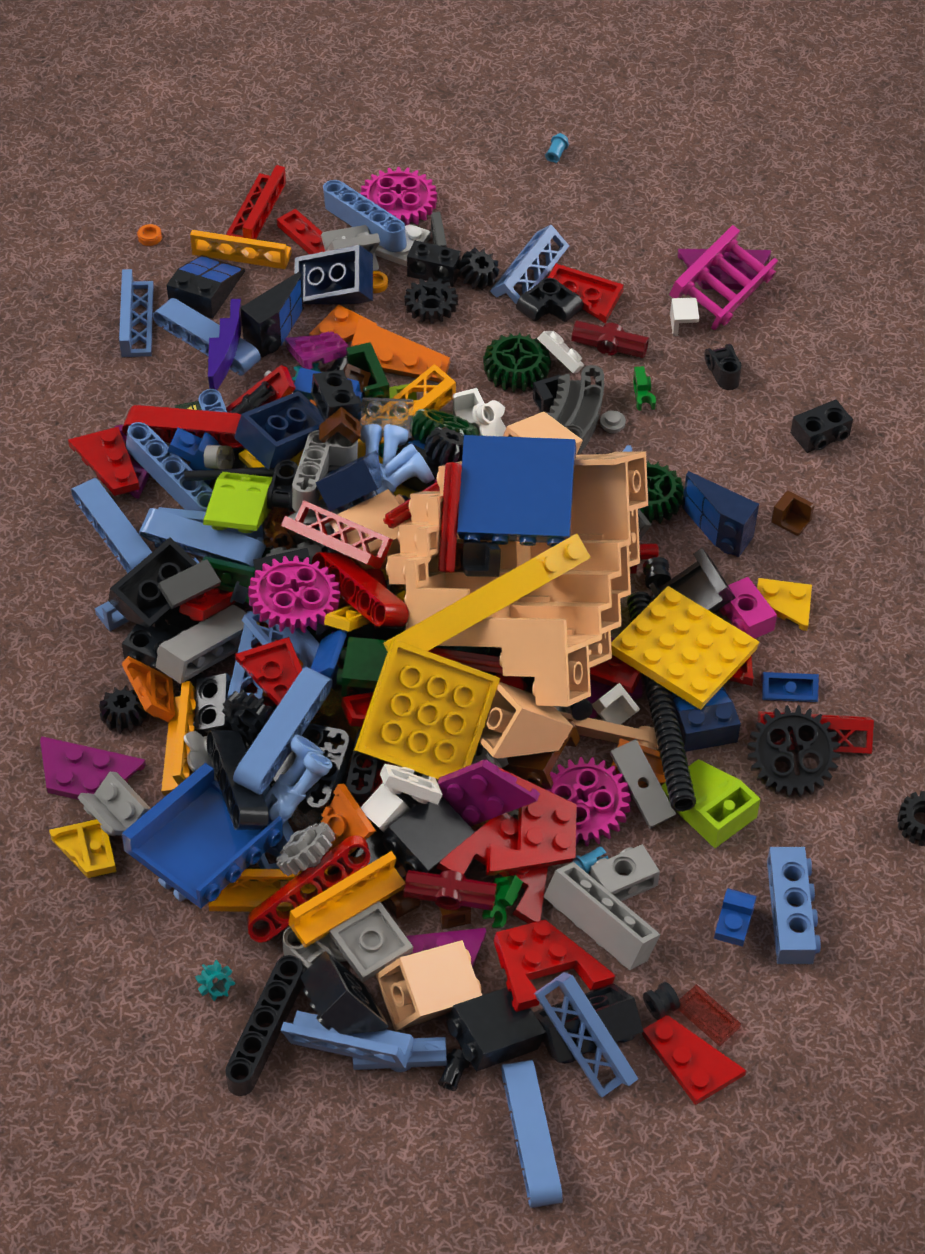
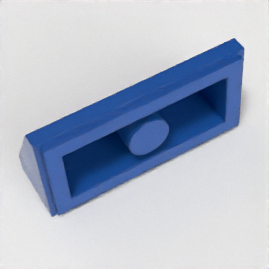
[311,629,348,678]
[761,672,819,702]

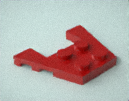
[486,767,577,876]
[436,813,548,924]
[493,919,616,1012]

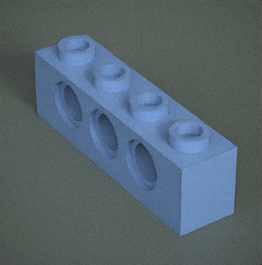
[767,847,821,964]

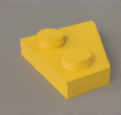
[757,578,812,631]
[49,819,117,878]

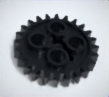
[747,705,840,797]

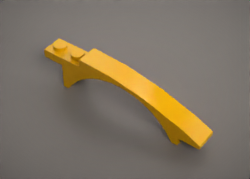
[383,533,591,651]

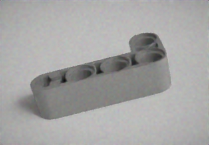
[292,430,358,513]

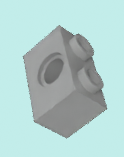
[590,844,660,902]

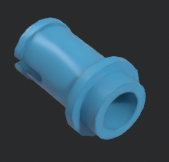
[545,133,569,163]
[570,846,609,874]

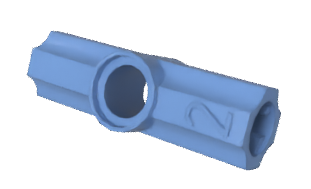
[353,1037,447,1072]

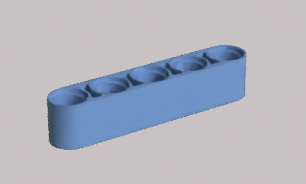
[323,180,407,252]
[153,298,261,376]
[126,422,213,512]
[71,478,152,573]
[139,508,266,567]
[233,667,333,795]
[501,1060,563,1208]

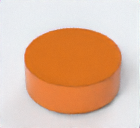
[137,224,162,246]

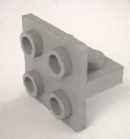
[321,225,380,271]
[78,772,151,836]

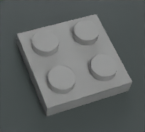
[329,901,413,982]

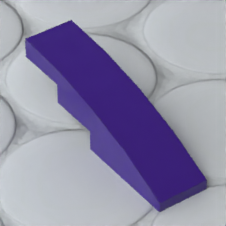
[208,299,242,390]

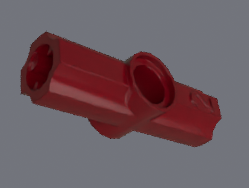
[571,321,649,358]
[404,870,497,911]

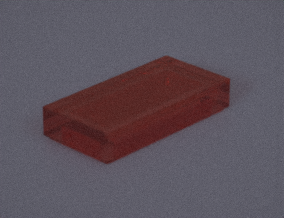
[678,984,741,1047]

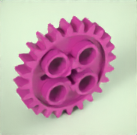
[360,167,437,225]
[248,556,340,634]
[543,757,631,846]

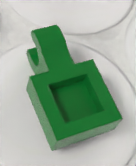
[633,366,656,411]
[482,875,523,928]

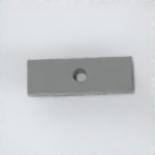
[610,739,676,829]

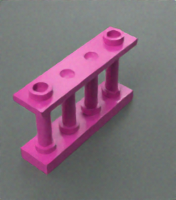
[669,225,778,330]

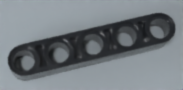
[206,730,269,830]
[225,955,303,1096]

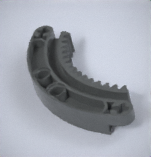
[547,365,604,455]

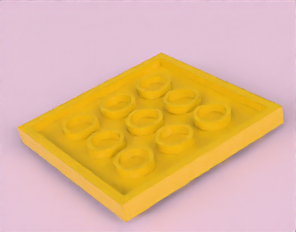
[611,586,759,710]
[354,639,500,780]

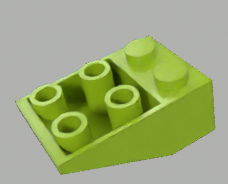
[203,472,273,533]
[661,759,760,848]

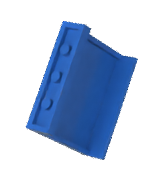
[457,435,576,547]
[122,763,283,909]

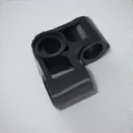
[516,278,584,322]

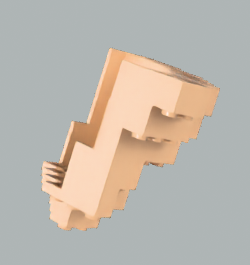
[386,451,648,707]

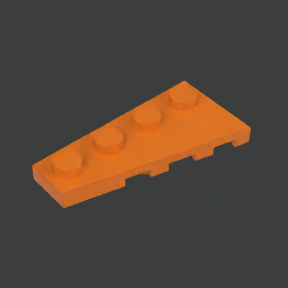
[351,318,450,383]

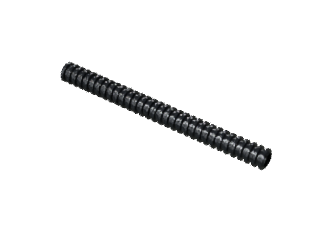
[627,591,696,812]

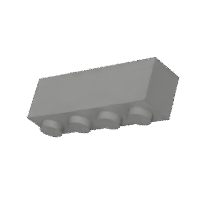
[156,605,247,684]
[543,862,661,970]

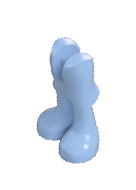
[360,424,408,493]
[360,444,434,502]
[264,735,332,824]

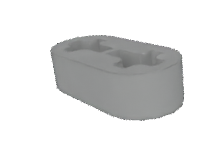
[204,445,234,469]

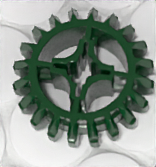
[483,333,551,392]
[409,408,479,444]
[639,461,684,524]

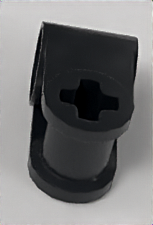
[704,344,742,390]
[267,460,298,512]

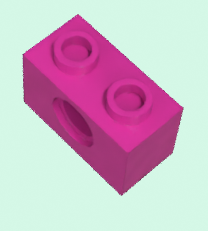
[719,577,777,639]

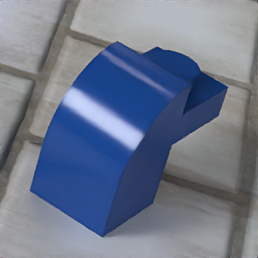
[167,427,220,486]
[714,888,757,947]

